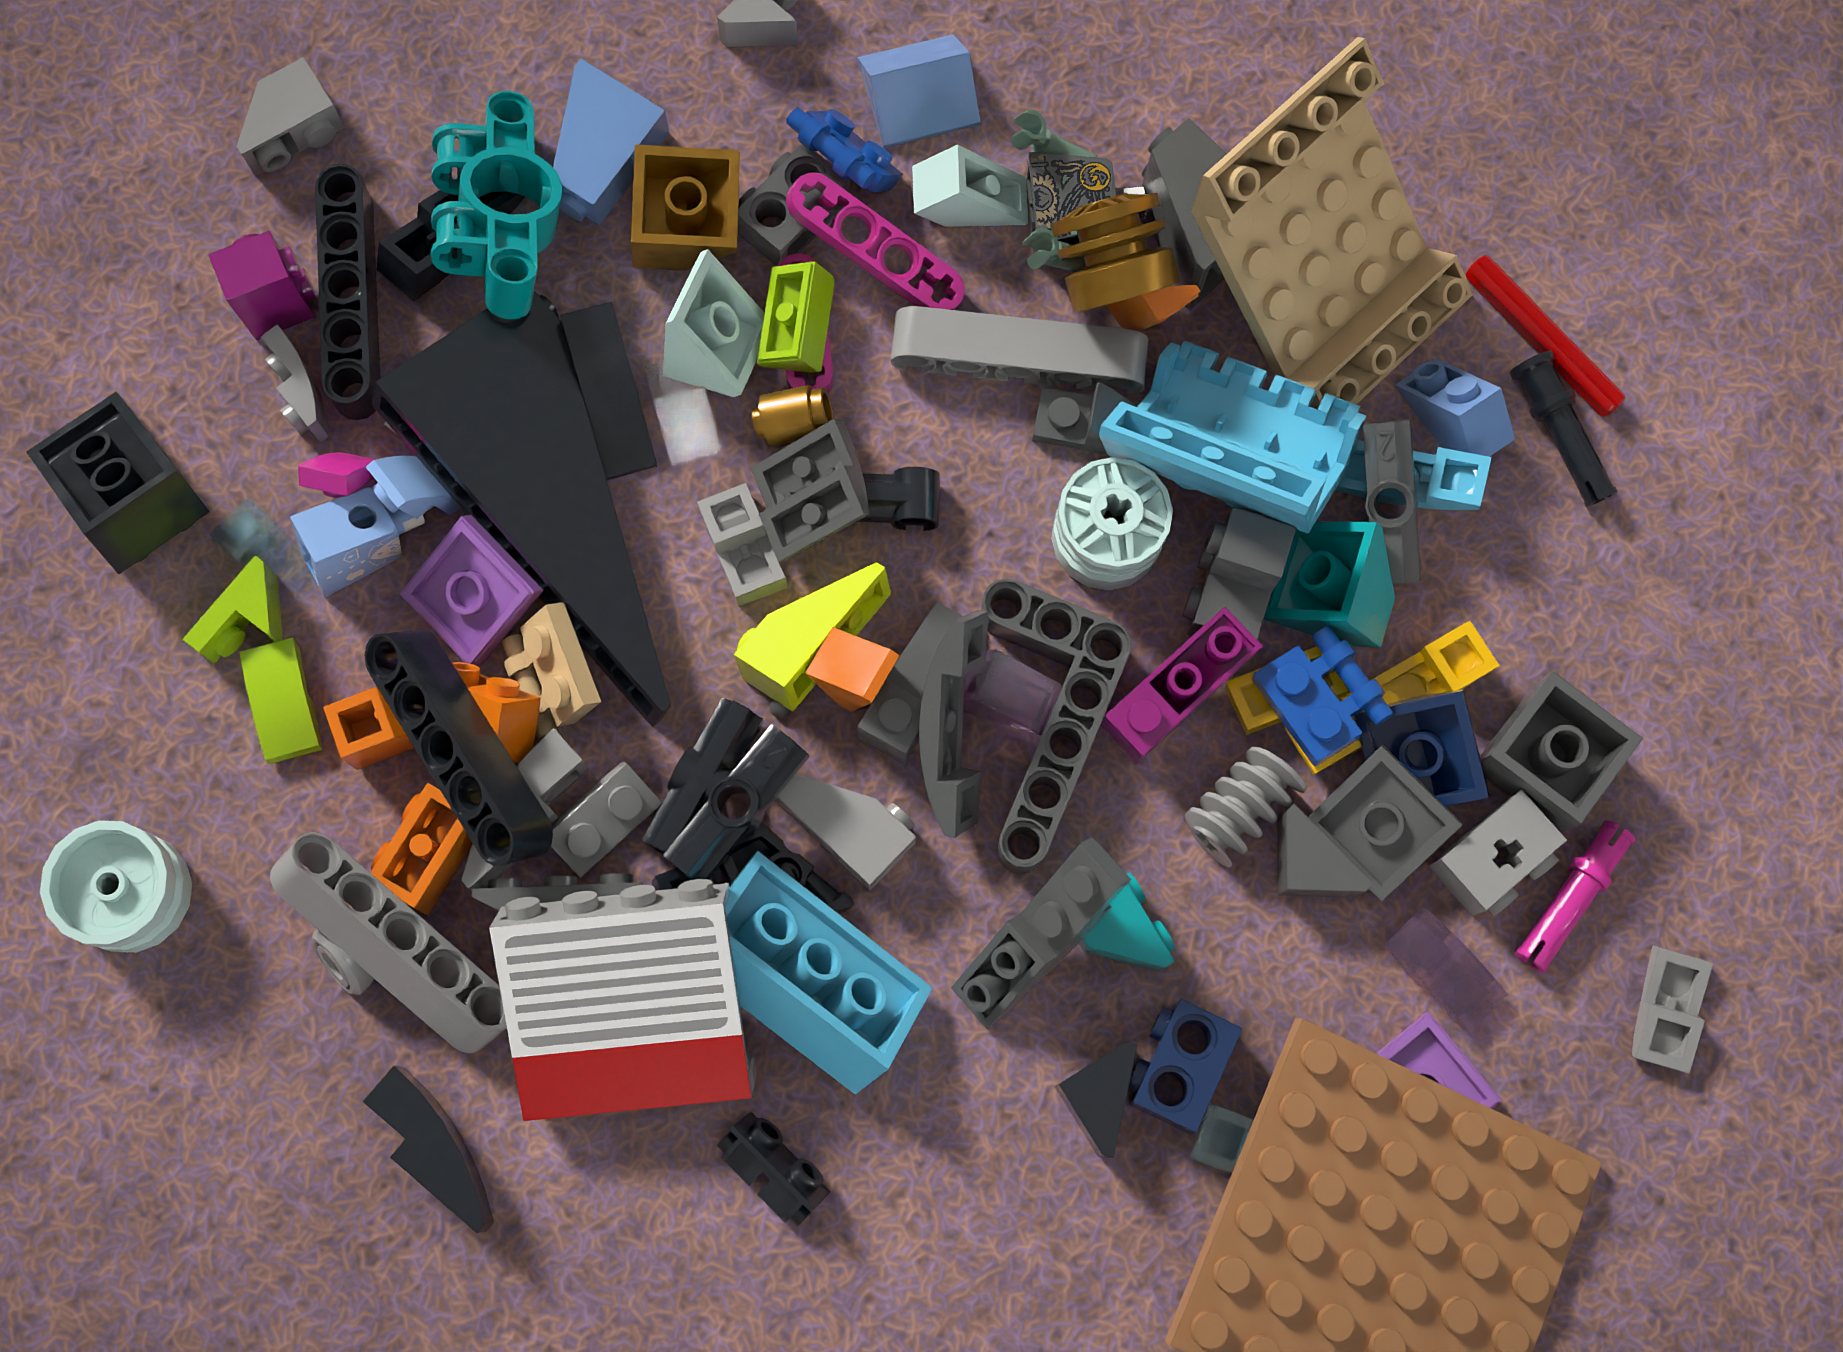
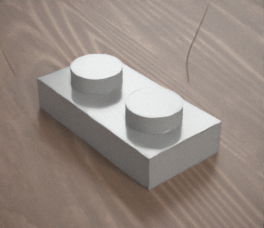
[551,760,662,878]

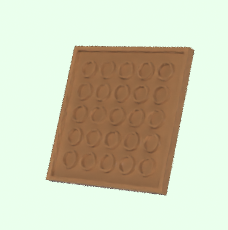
[1164,1018,1602,1352]

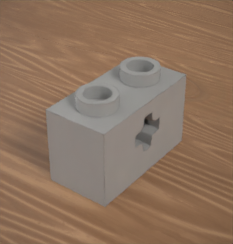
[1428,790,1567,916]

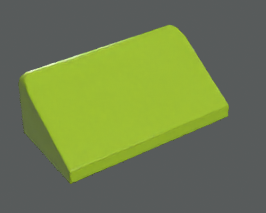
[757,261,835,373]

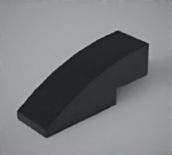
[376,190,525,301]
[560,302,657,480]
[363,1065,494,1233]

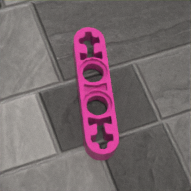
[786,173,964,310]

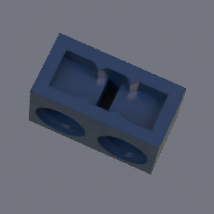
[1128,998,1243,1135]

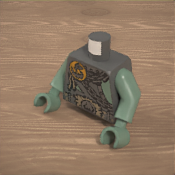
[1012,109,1146,272]

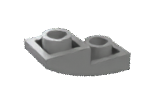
[261,324,329,443]

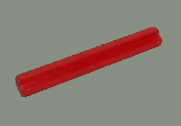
[1465,255,1625,417]

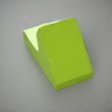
[182,556,283,664]

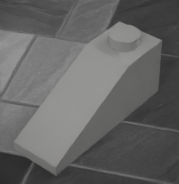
[775,774,916,891]

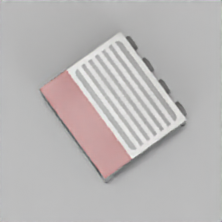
[489,879,757,1121]

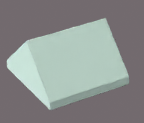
[663,249,765,397]

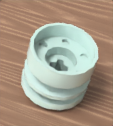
[1051,457,1173,590]

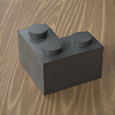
[1182,507,1296,639]

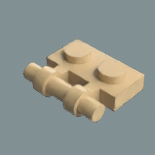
[502,602,601,741]

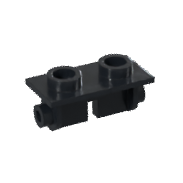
[717,1112,831,1227]

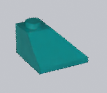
[1263,522,1395,648]

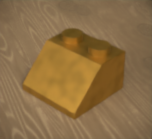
[631,145,740,270]

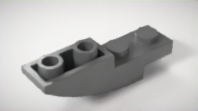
[951,837,1131,1029]

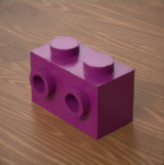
[208,231,317,341]

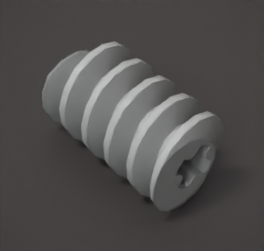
[1185,747,1307,867]

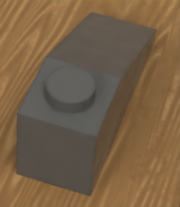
[857,602,963,765]

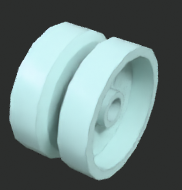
[40,821,192,953]

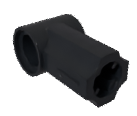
[857,467,940,531]

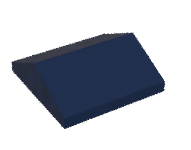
[1354,689,1490,806]

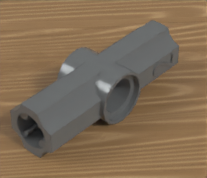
[1363,419,1421,584]

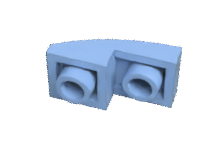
[366,456,461,519]

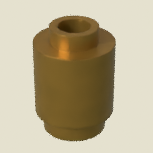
[752,385,833,447]

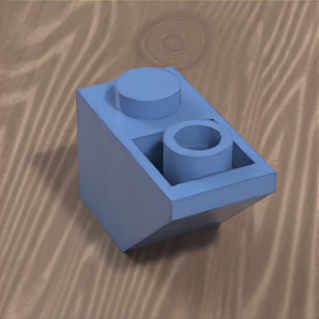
[1395,358,1515,457]

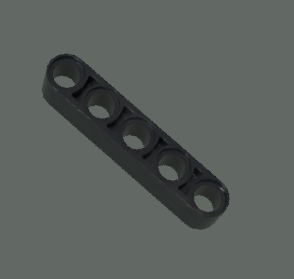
[315,164,380,420]
[364,629,553,866]

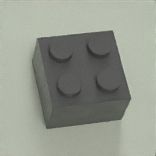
[1480,671,1643,833]

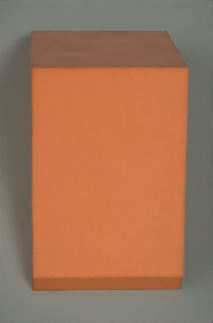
[805,627,900,712]

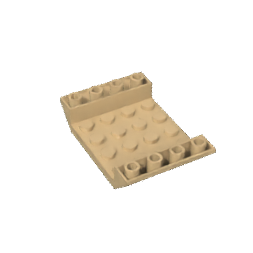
[1191,37,1473,410]

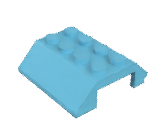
[1099,340,1367,534]

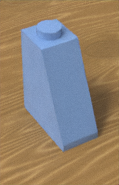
[553,59,669,225]

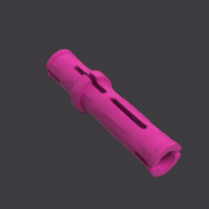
[1514,820,1636,974]

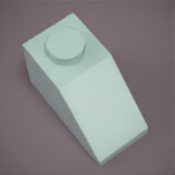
[912,145,1028,227]

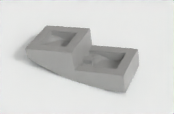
[697,483,788,607]
[1632,945,1713,1074]

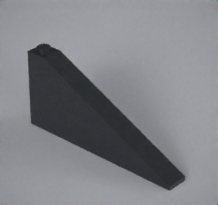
[371,291,671,727]

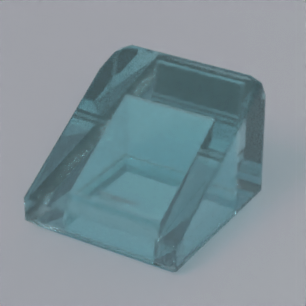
[209,497,287,568]

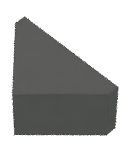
[1277,804,1373,898]

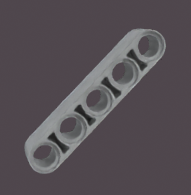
[890,306,1148,395]
[270,832,507,1053]

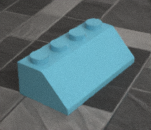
[725,851,933,1094]

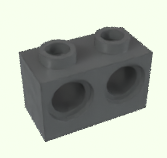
[738,144,850,266]

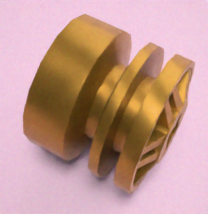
[1050,192,1180,312]

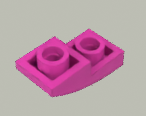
[298,452,378,498]

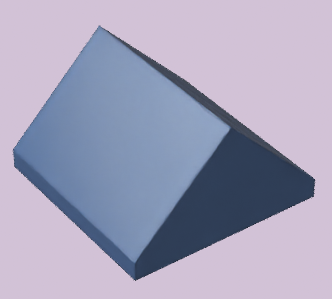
[857,34,981,148]

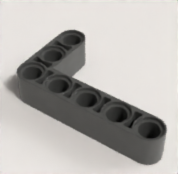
[981,578,1132,874]

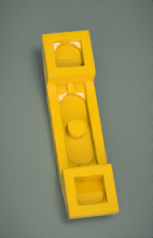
[1285,621,1500,775]

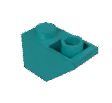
[1078,872,1175,972]

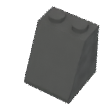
[1142,118,1227,311]

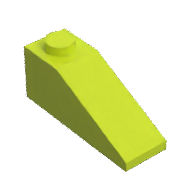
[733,562,891,712]

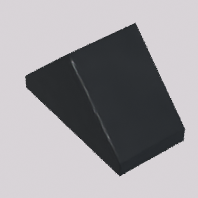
[1055,1041,1137,1158]

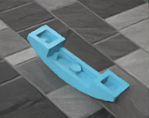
[1336,440,1492,510]

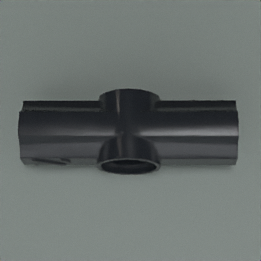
[642,697,764,854]
[663,724,810,880]

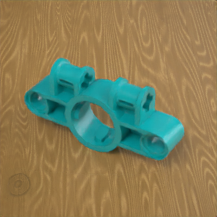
[431,91,562,319]

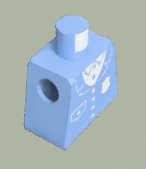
[290,487,425,598]

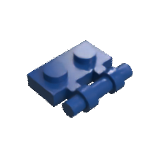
[786,107,903,192]
[1252,626,1394,767]

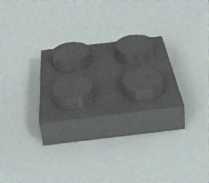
[1308,745,1462,902]

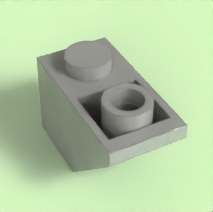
[237,57,345,176]

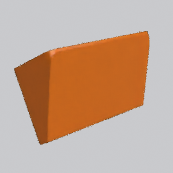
[1107,285,1201,331]

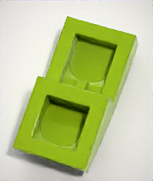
[239,637,322,764]

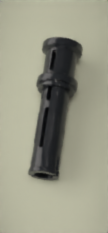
[1509,350,1618,507]

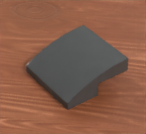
[751,419,869,562]

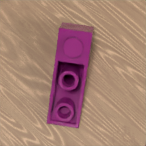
[1100,607,1263,764]

